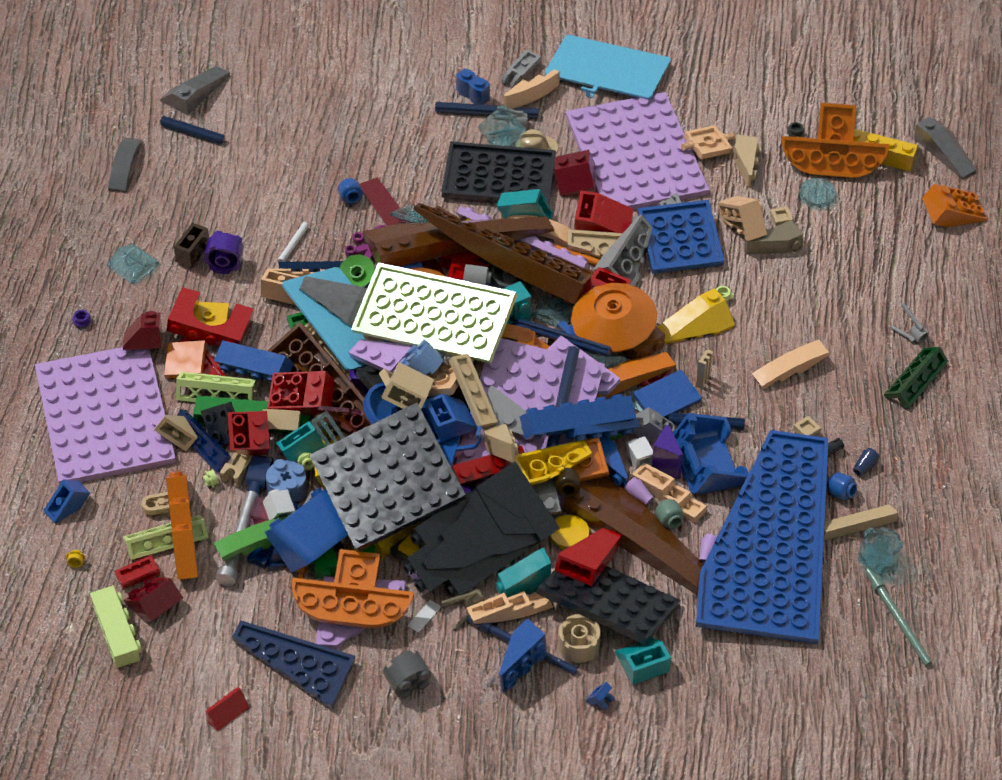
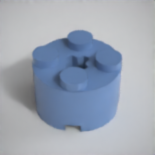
[400,339,444,376]
[266,459,307,503]

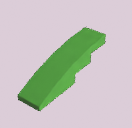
[214,515,289,561]

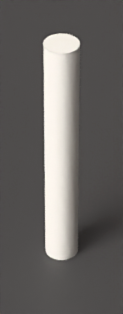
[277,222,309,262]

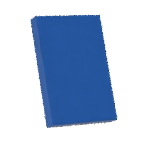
[633,370,702,418]

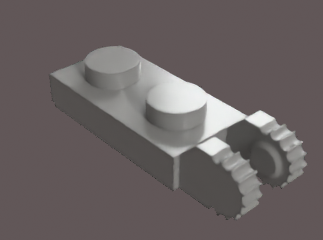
[501,49,541,88]

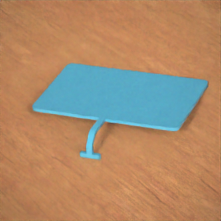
[545,35,671,99]
[282,267,368,371]

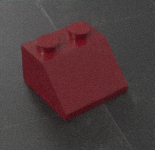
[555,150,595,197]
[123,311,163,350]

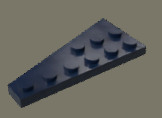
[232,620,356,710]

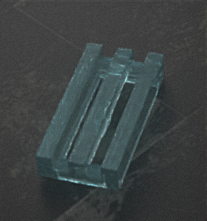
[310,411,345,446]

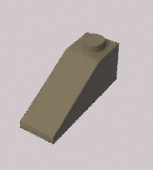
[744,220,804,254]

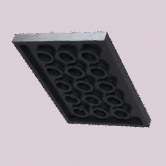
[441,141,556,203]
[536,566,681,645]

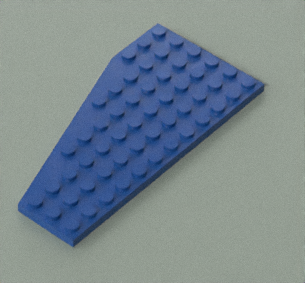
[695,430,828,644]

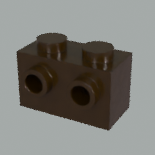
[174,223,209,268]

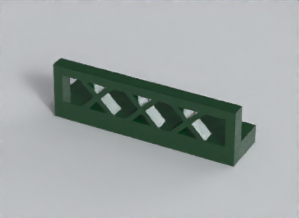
[883,347,949,409]

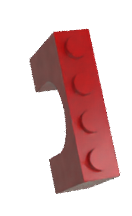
[166,287,254,347]

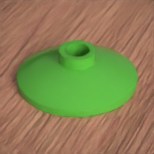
[339,255,375,287]

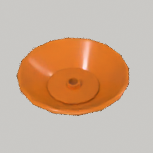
[571,283,658,352]

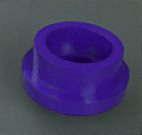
[72,310,91,327]

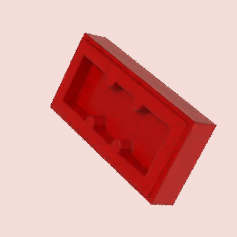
[114,555,160,589]

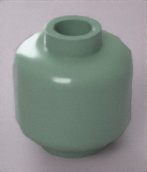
[655,499,684,529]

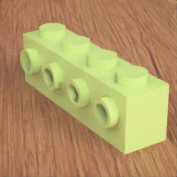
[90,585,142,668]

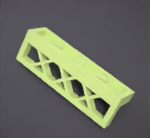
[176,372,256,402]
[123,515,208,560]

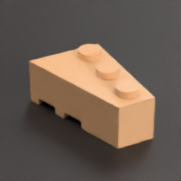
[717,196,767,241]

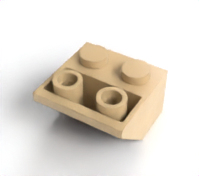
[381,362,434,409]

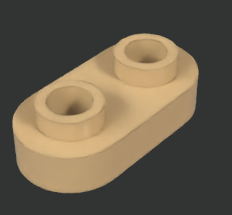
[141,492,170,515]

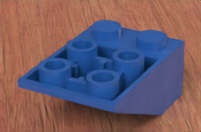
[499,618,547,693]

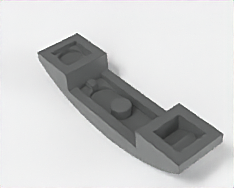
[108,138,142,193]

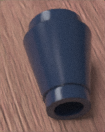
[853,448,880,477]

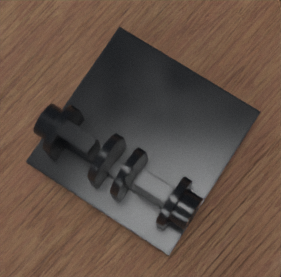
[201,402,235,447]

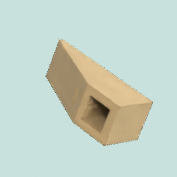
[734,135,761,188]
[483,424,518,462]

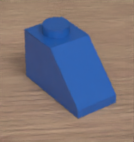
[43,479,90,523]

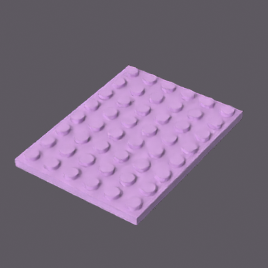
[565,92,709,209]
[455,338,605,507]
[35,347,176,485]

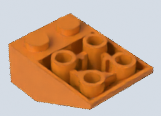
[922,184,988,227]

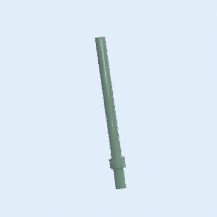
[865,567,932,667]

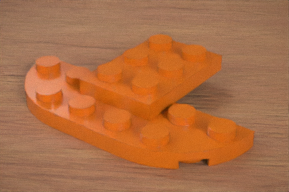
[782,102,890,177]
[292,549,414,628]

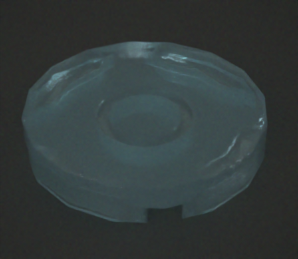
[800,178,836,208]

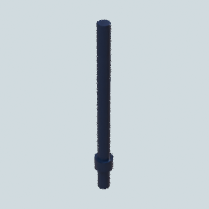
[467,615,578,675]

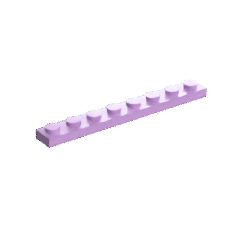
[456,206,590,270]

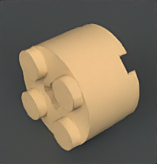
[558,614,600,663]

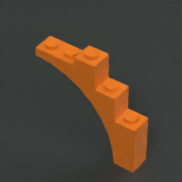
[166,471,198,580]

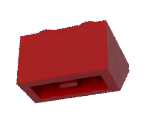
[227,411,270,456]

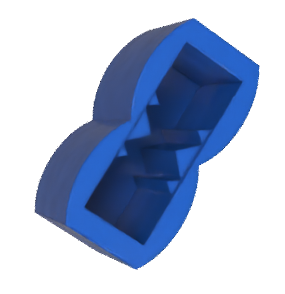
[456,68,490,105]

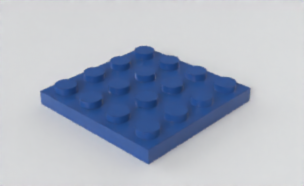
[637,199,724,274]

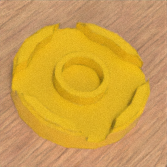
[549,515,589,550]

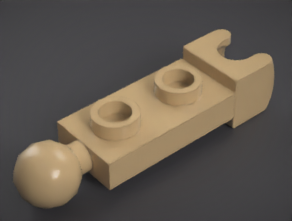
[220,452,252,488]

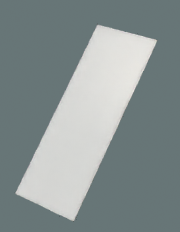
[407,600,442,633]

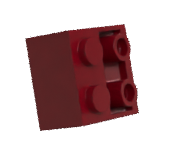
[123,576,183,622]

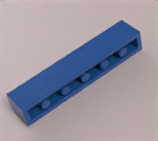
[520,394,636,439]

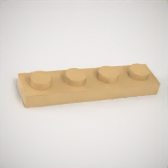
[449,354,498,428]

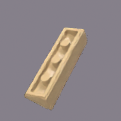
[824,504,898,541]

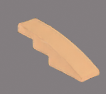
[503,69,560,109]
[752,340,830,390]
[632,463,707,523]
[467,591,553,624]

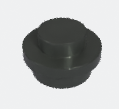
[787,122,805,137]

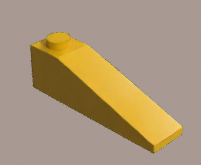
[657,288,735,344]
[511,440,592,485]

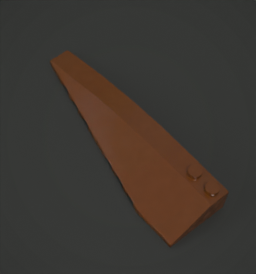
[413,203,594,304]
[362,217,554,267]
[267,322,371,434]
[563,476,704,596]

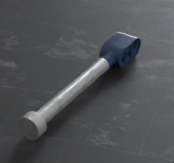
[215,455,274,586]

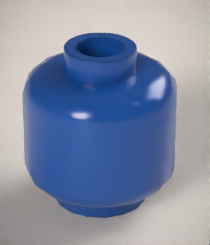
[338,178,363,205]
[827,472,857,501]

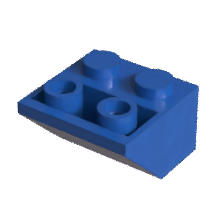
[425,394,477,442]

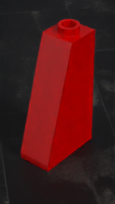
[554,528,622,586]

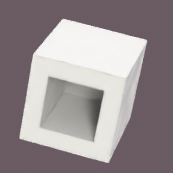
[626,436,653,470]
[263,489,295,520]

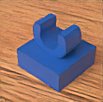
[585,682,614,710]

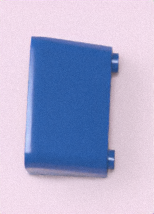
[673,413,749,495]
[264,488,348,573]

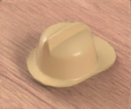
[516,129,559,153]

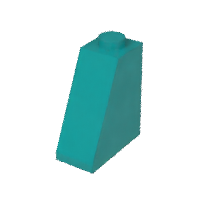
[497,189,554,220]
[496,548,551,598]

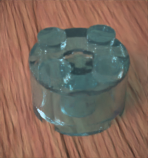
[858,527,904,574]

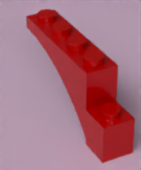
[452,446,525,487]

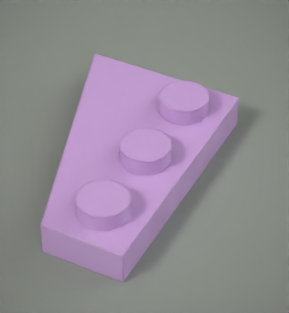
[348,339,412,373]

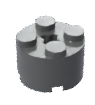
[383,651,431,699]

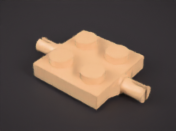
[681,125,736,159]

